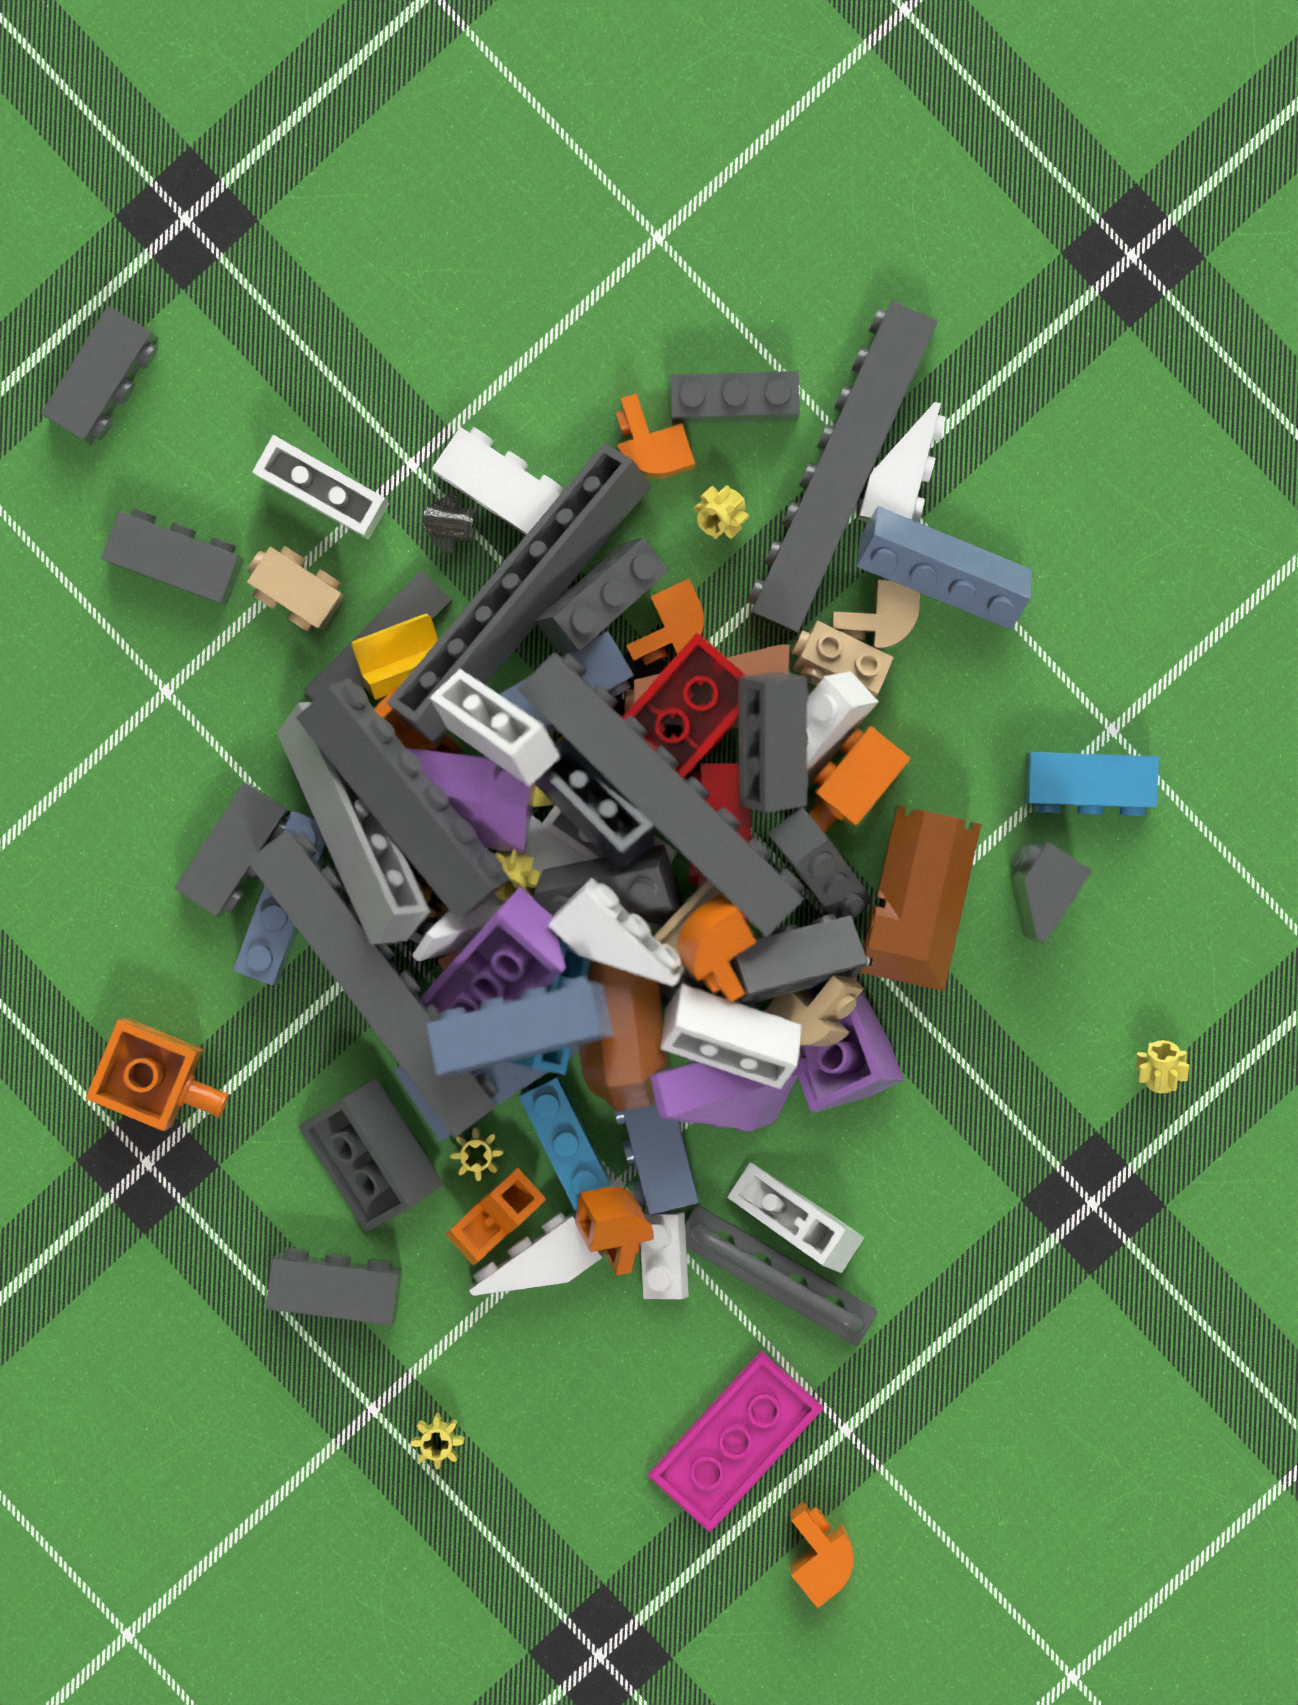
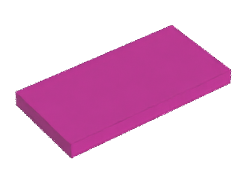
[648,1350,824,1532]

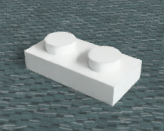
[640,1212,689,1299]

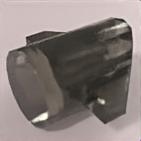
[422,493,476,554]

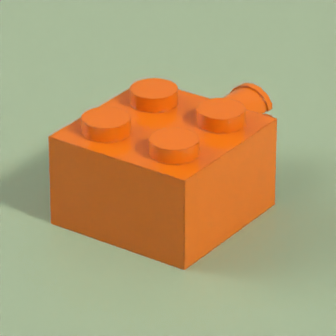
[809,726,911,834]
[85,1017,229,1131]

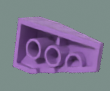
[406,748,536,854]
[650,1060,799,1132]

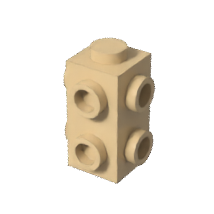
[247,546,346,632]
[791,620,894,697]

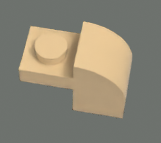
[831,580,920,650]
[764,975,864,1047]

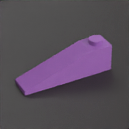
[420,887,565,1013]
[797,977,904,1113]

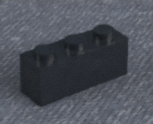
[534,737,654,872]

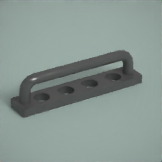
[685,1205,877,1346]

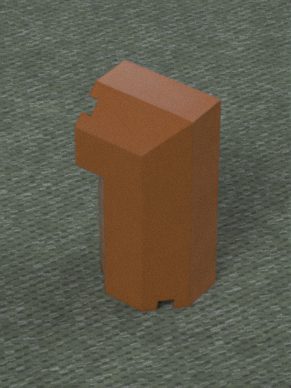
[860,805,981,991]
[578,922,672,1111]

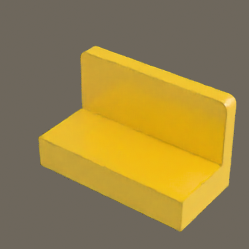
[351,614,438,700]

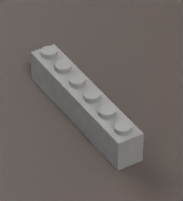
[277,702,430,944]

